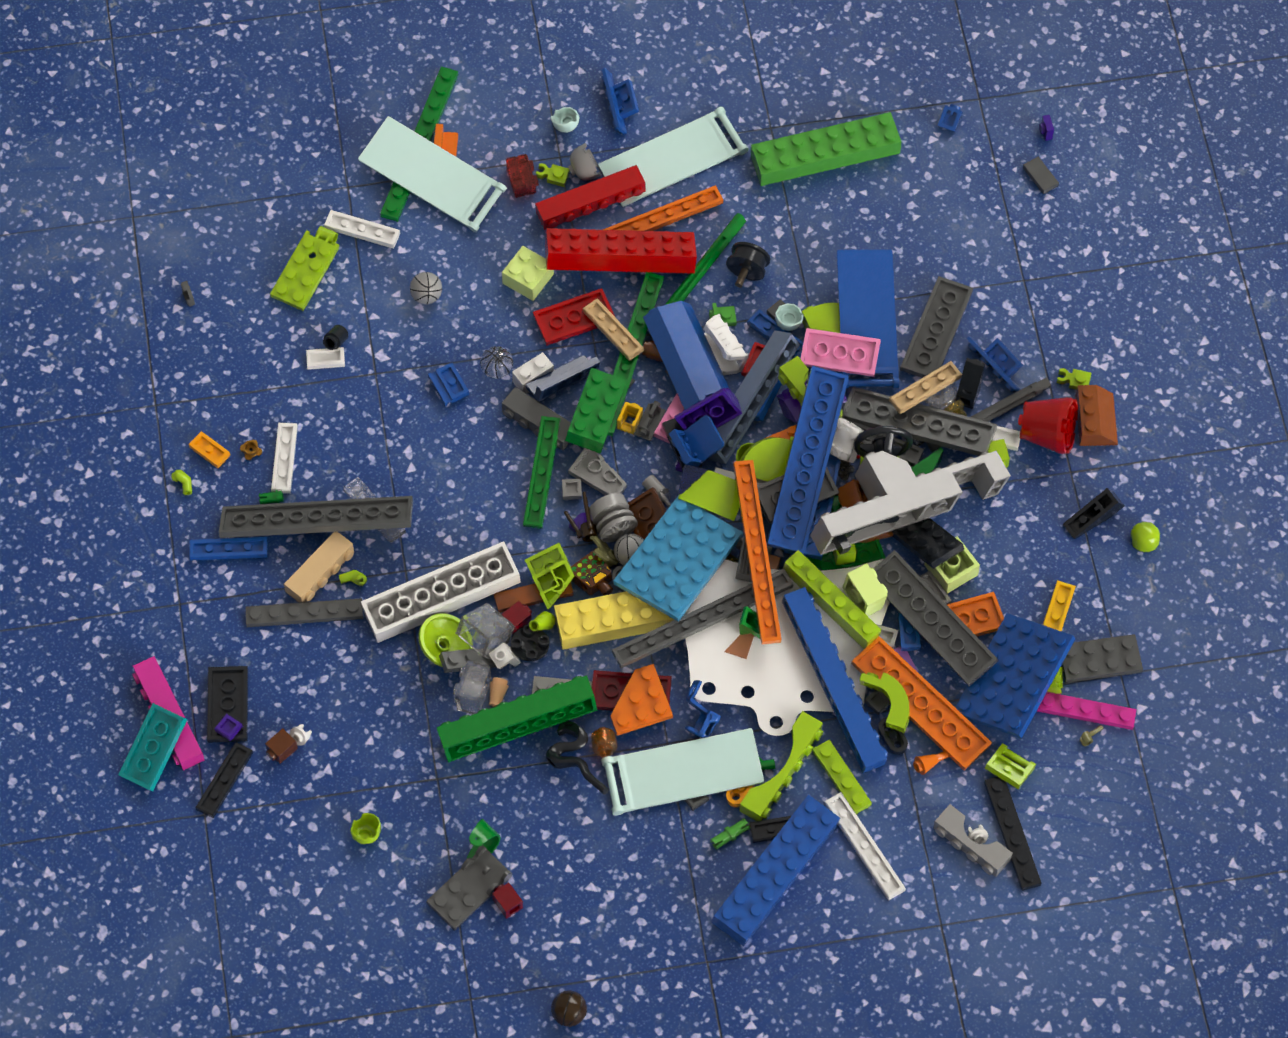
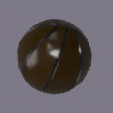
[551,990,587,1027]

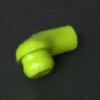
[171,470,192,495]
[338,570,367,586]

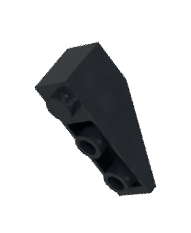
[955,358,985,409]

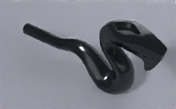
[546,721,609,795]

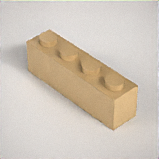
[284,532,354,603]

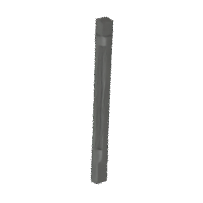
[926,377,1051,452]

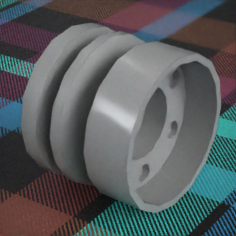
[589,493,638,543]

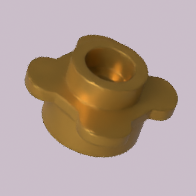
[240,440,262,460]

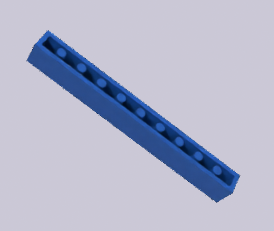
[782,587,888,773]

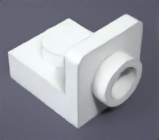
[489,642,521,669]

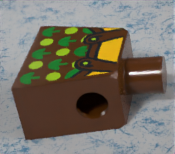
[571,549,613,596]

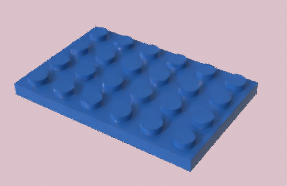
[955,613,1075,739]

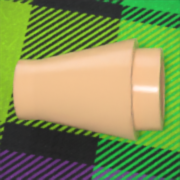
[489,677,509,707]

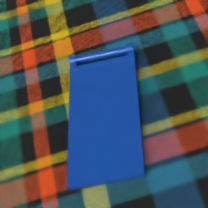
[837,249,899,389]

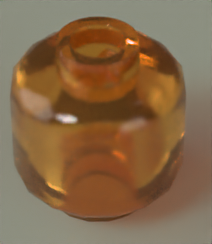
[591,727,618,757]

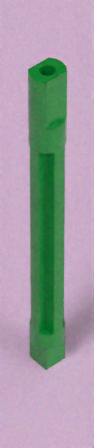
[665,213,746,305]

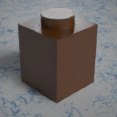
[265,728,298,764]

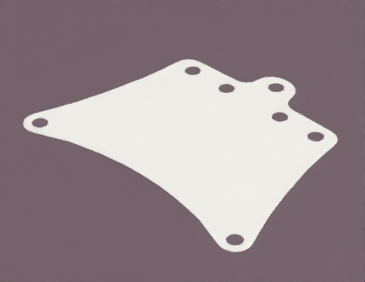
[683,559,890,736]

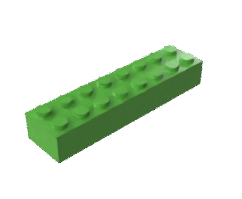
[751,112,902,186]

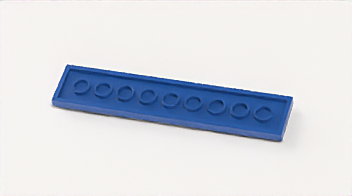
[767,366,849,555]

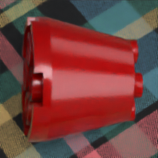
[1018,397,1078,454]

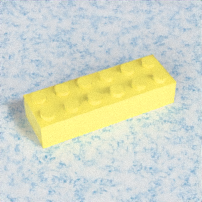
[554,591,674,650]

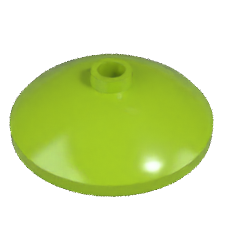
[419,613,474,667]

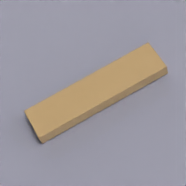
[583,298,644,361]
[889,361,962,414]

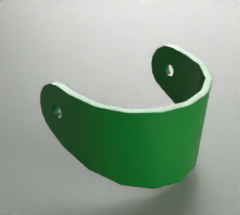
[467,819,501,858]

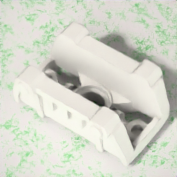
[704,314,749,375]

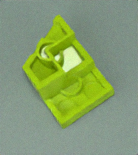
[678,470,740,521]
[525,543,575,609]

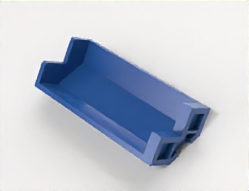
[643,301,729,410]

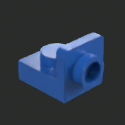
[937,104,963,132]

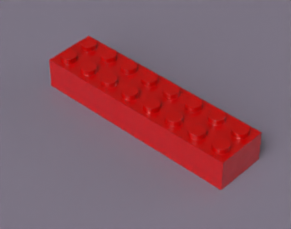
[545,228,697,274]

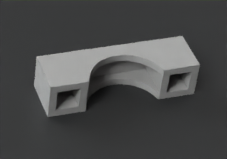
[934,804,1013,877]

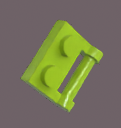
[985,743,1036,789]

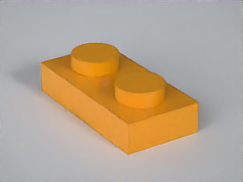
[189,431,231,468]

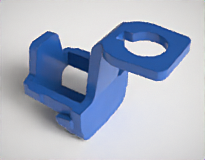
[685,680,721,738]

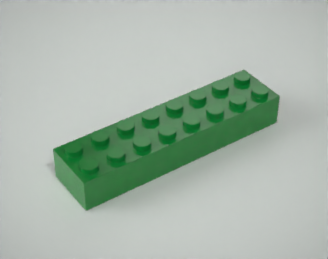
[436,675,598,762]

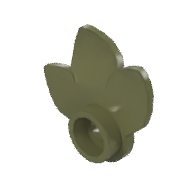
[590,536,619,567]

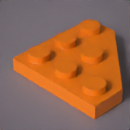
[611,664,673,736]

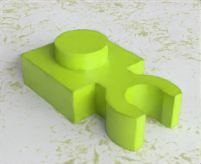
[536,163,570,187]
[1057,368,1092,390]

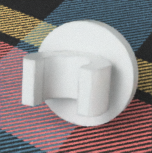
[290,724,312,746]
[968,825,988,844]

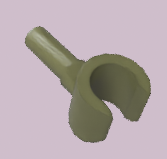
[1080,725,1103,746]

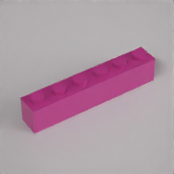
[132,656,205,770]

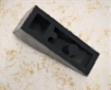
[1063,488,1124,539]

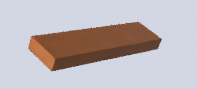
[494,582,574,613]

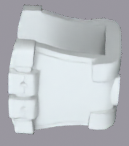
[830,418,864,463]

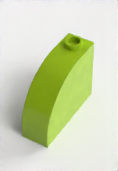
[802,303,840,333]
[740,436,794,482]

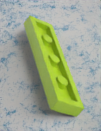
[812,739,872,814]

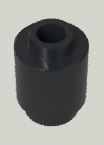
[323,325,348,350]

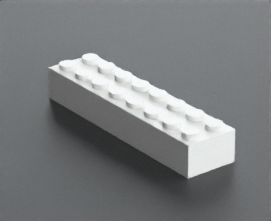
[361,541,521,643]

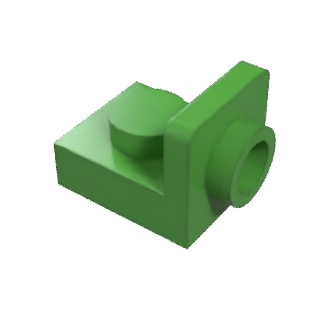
[709,303,737,326]

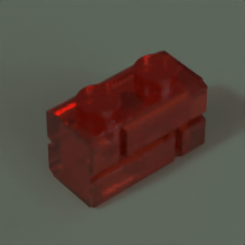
[506,154,539,198]

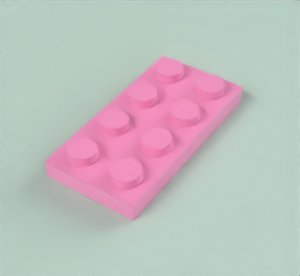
[801,328,881,377]

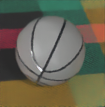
[410,272,442,305]
[614,534,644,566]

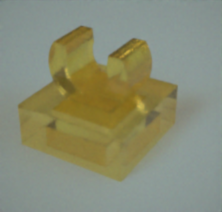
[944,399,967,416]

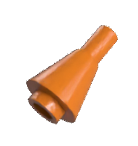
[913,751,949,775]

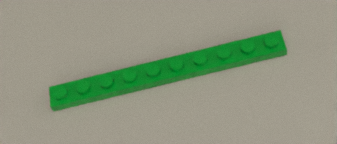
[380,66,458,222]
[608,272,664,437]

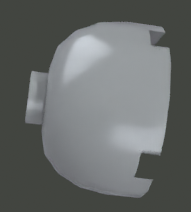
[568,143,602,181]

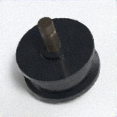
[726,242,771,288]

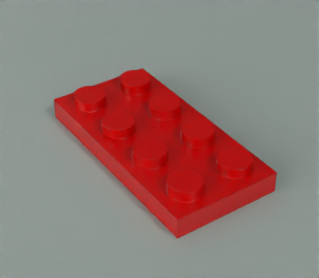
[533,288,616,346]

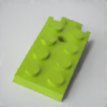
[270,226,339,311]

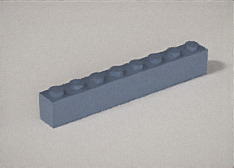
[708,331,800,464]

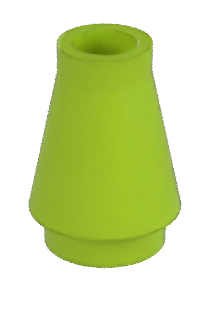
[529,611,556,631]

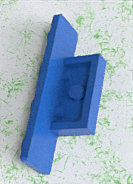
[601,67,639,135]
[966,336,1023,392]

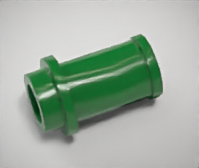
[259,489,284,504]

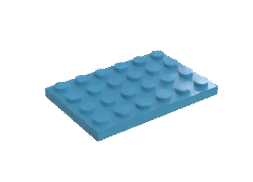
[613,495,743,622]

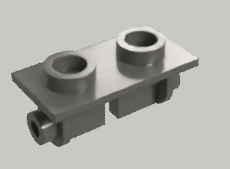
[633,401,666,441]

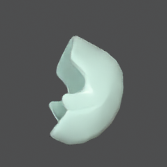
[551,107,580,133]
[775,303,803,331]

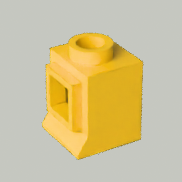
[617,402,643,434]

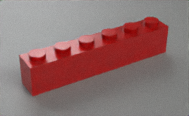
[535,165,646,230]

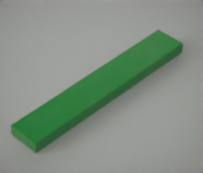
[523,416,561,529]

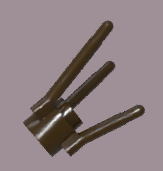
[564,492,598,542]

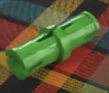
[710,818,750,850]

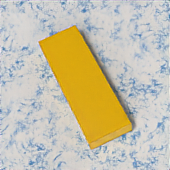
[1043,580,1076,631]

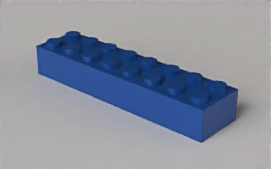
[711,794,841,947]

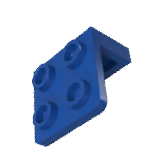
[669,415,724,467]

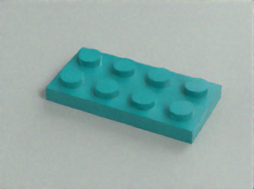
[118,703,188,791]

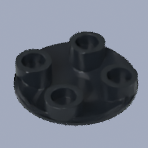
[510,624,550,661]

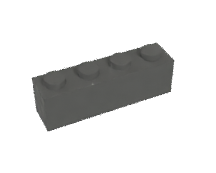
[502,387,571,451]

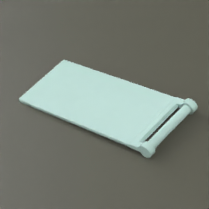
[598,107,749,207]
[358,116,507,232]
[601,728,764,816]

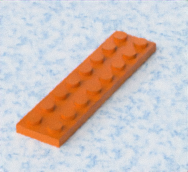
[851,636,992,771]

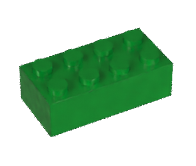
[565,368,627,454]

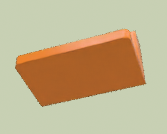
[434,124,458,156]

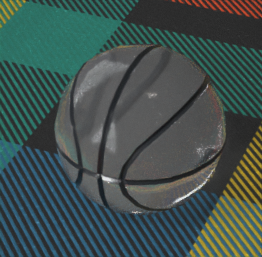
[480,346,513,379]

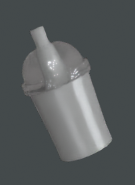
[642,475,671,507]

